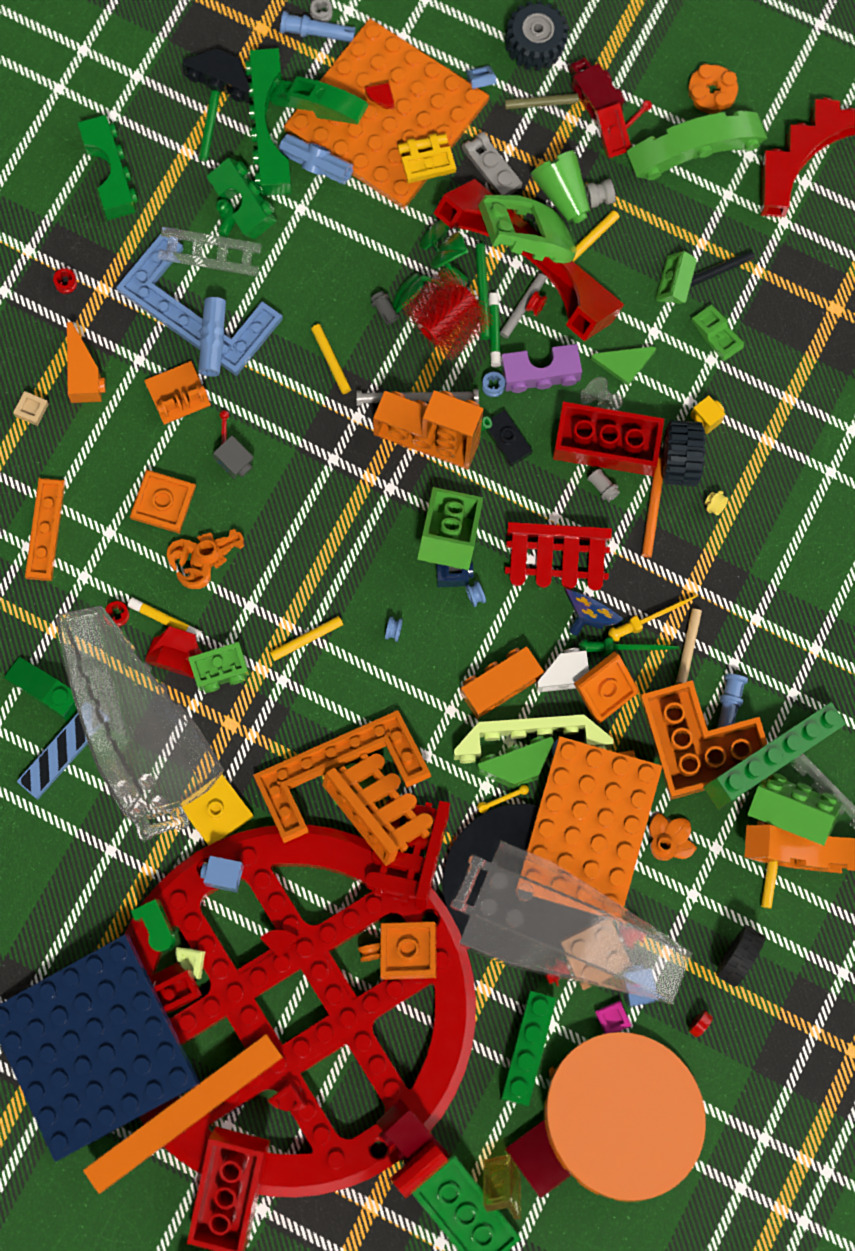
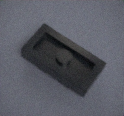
[486,410,532,467]

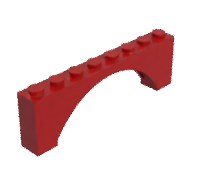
[433,179,624,341]

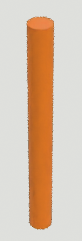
[642,458,663,558]

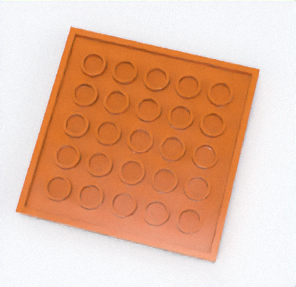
[284,19,489,209]

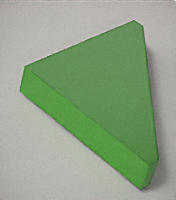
[591,346,657,386]

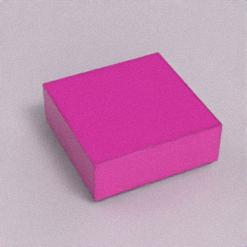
[595,1001,631,1034]

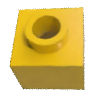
[690,396,725,435]

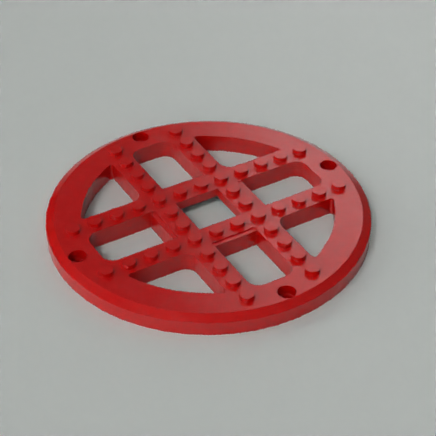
[124,825,476,1197]

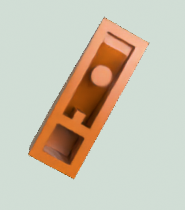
[67,322,106,403]

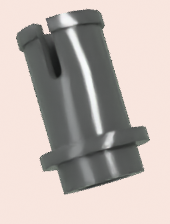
[371,291,400,325]

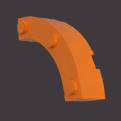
[744,821,855,874]

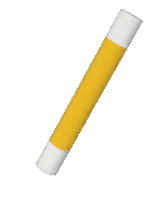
[128,597,202,640]

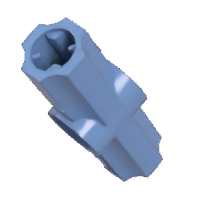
[279,134,353,184]

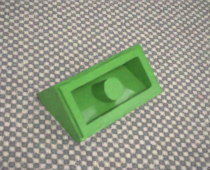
[656,251,697,303]

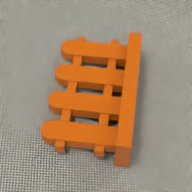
[322,753,433,866]

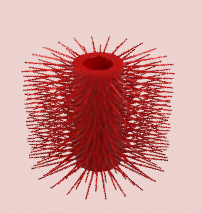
[403,267,493,361]

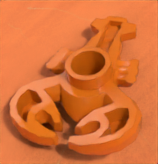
[167,529,244,589]

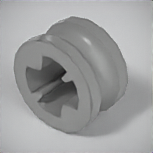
[311,0,332,22]

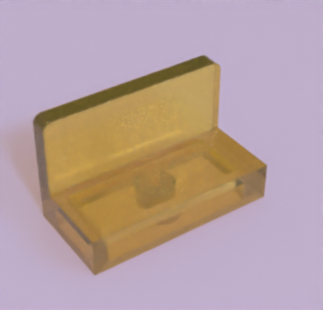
[483,1154,521,1220]

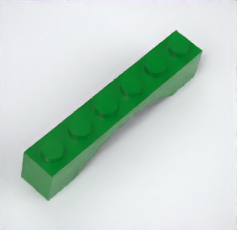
[245,48,292,196]
[703,702,846,809]

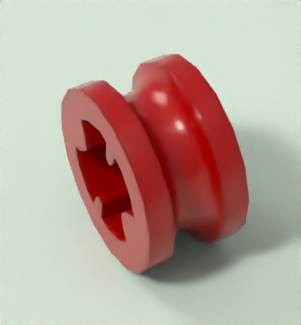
[53,268,77,294]
[525,291,548,317]
[105,601,130,627]

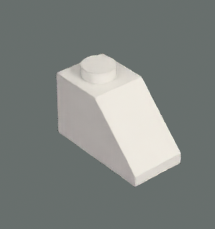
[536,648,589,693]

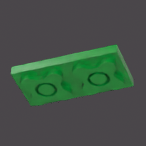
[412,1153,521,1251]

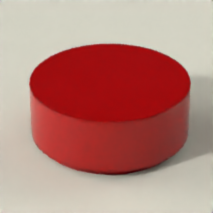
[688,1010,713,1037]

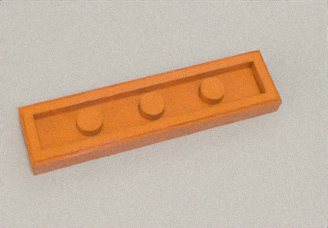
[25,478,65,581]

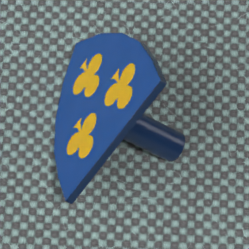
[565,589,623,636]

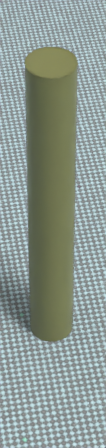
[505,93,579,110]

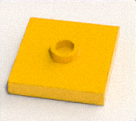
[179,774,254,846]

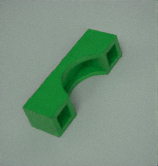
[78,115,138,221]
[500,991,557,1108]

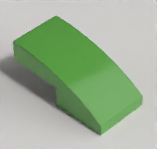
[692,304,744,361]

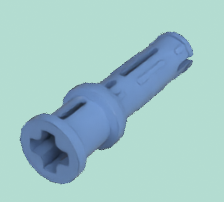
[280,11,355,43]
[717,673,748,728]

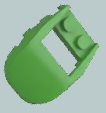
[478,195,577,263]

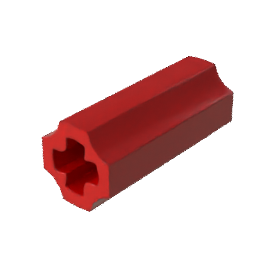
[389,1141,449,1198]

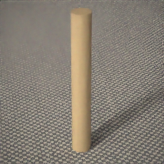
[676,609,702,684]

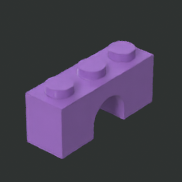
[501,344,582,393]

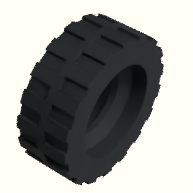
[716,925,766,987]

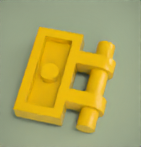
[397,133,456,183]

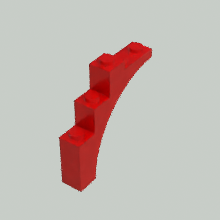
[761,98,855,217]

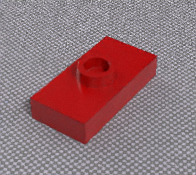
[594,102,631,158]

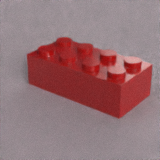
[553,402,664,476]
[187,1126,270,1251]

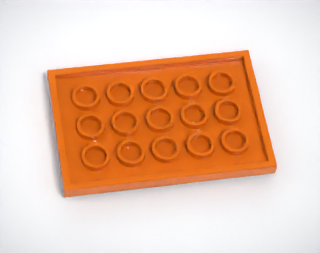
[515,736,663,922]

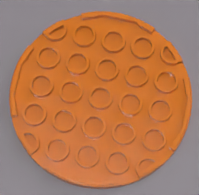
[544,1032,706,1202]

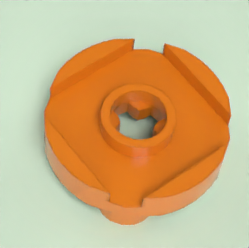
[688,64,738,114]

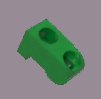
[131,899,176,952]

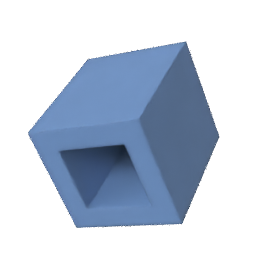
[200,856,244,893]

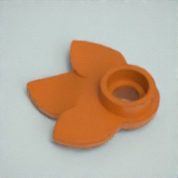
[649,813,697,861]

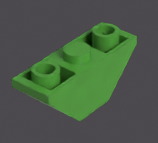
[477,735,554,789]

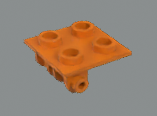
[144,361,211,425]

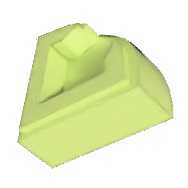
[176,947,205,979]

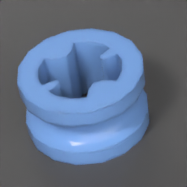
[482,372,505,397]
[465,581,486,607]
[385,616,403,642]

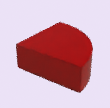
[365,83,395,109]
[260,930,299,958]
[268,1083,307,1111]

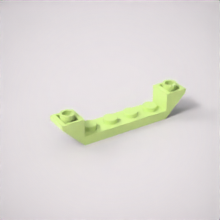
[453,715,614,764]

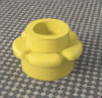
[705,491,728,515]

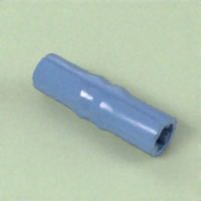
[198,297,226,377]

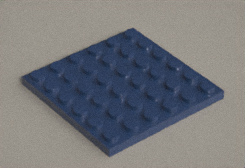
[0,935,200,1162]

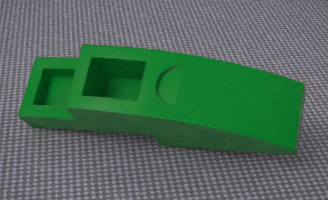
[270,76,369,124]

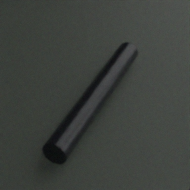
[690,250,755,287]

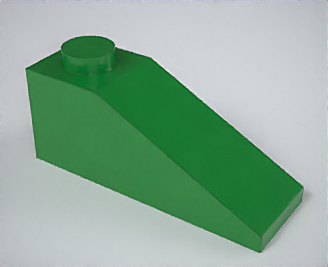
[4,657,83,722]

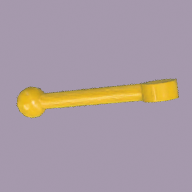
[477,785,529,813]

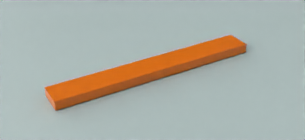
[83,1035,283,1194]

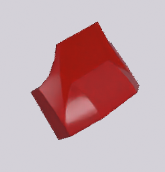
[145,626,203,679]
[151,963,202,1013]

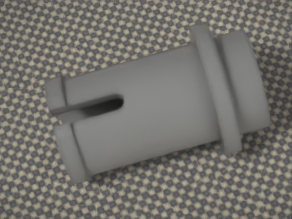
[588,469,620,502]

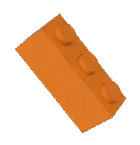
[460,646,544,719]

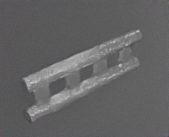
[158,226,261,277]

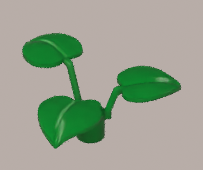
[393,220,469,314]

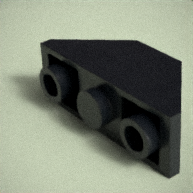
[182,49,252,104]

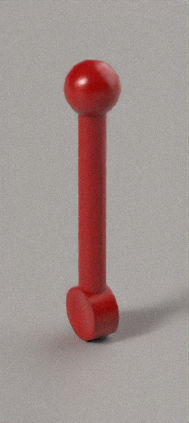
[625,100,652,129]
[219,410,229,445]

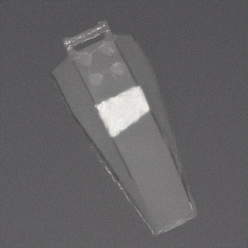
[56,606,225,841]
[450,841,692,1005]

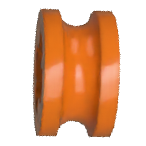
[358,943,381,962]

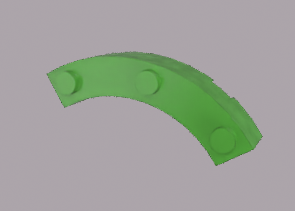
[627,111,767,180]

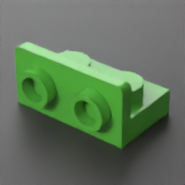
[188,642,249,693]

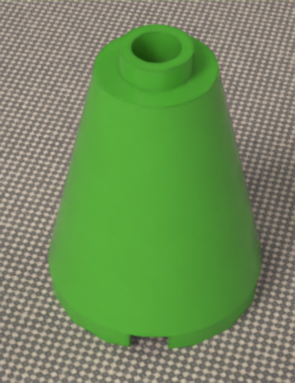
[531,150,590,224]

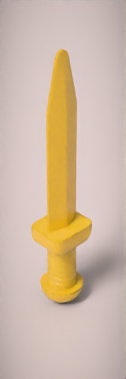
[608,595,698,642]

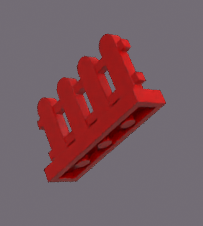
[505,522,612,591]
[365,800,450,911]

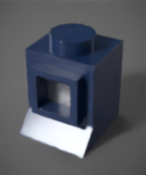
[436,562,474,587]

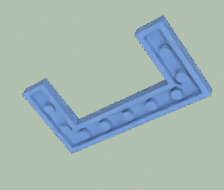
[116,232,283,376]

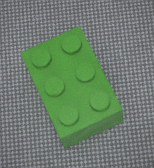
[417,487,483,570]
[748,773,843,846]

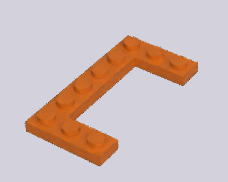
[253,710,431,843]

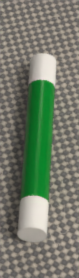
[489,293,501,367]

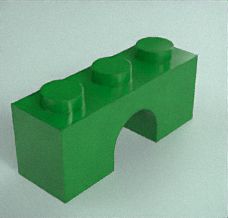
[206,157,277,239]

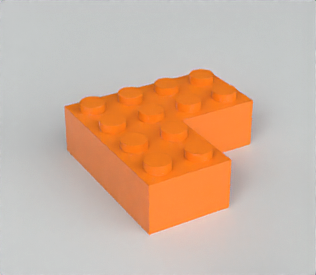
[373,390,484,470]
[640,680,768,800]

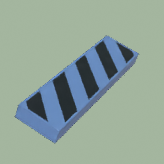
[17,702,108,800]

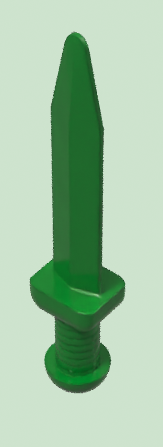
[578,638,679,657]

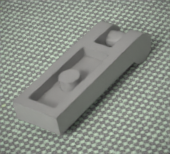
[462,132,522,195]

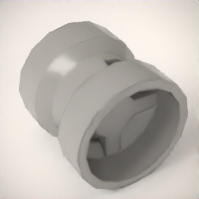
[585,179,615,208]

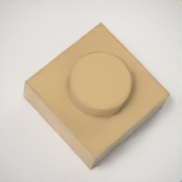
[13,391,49,426]

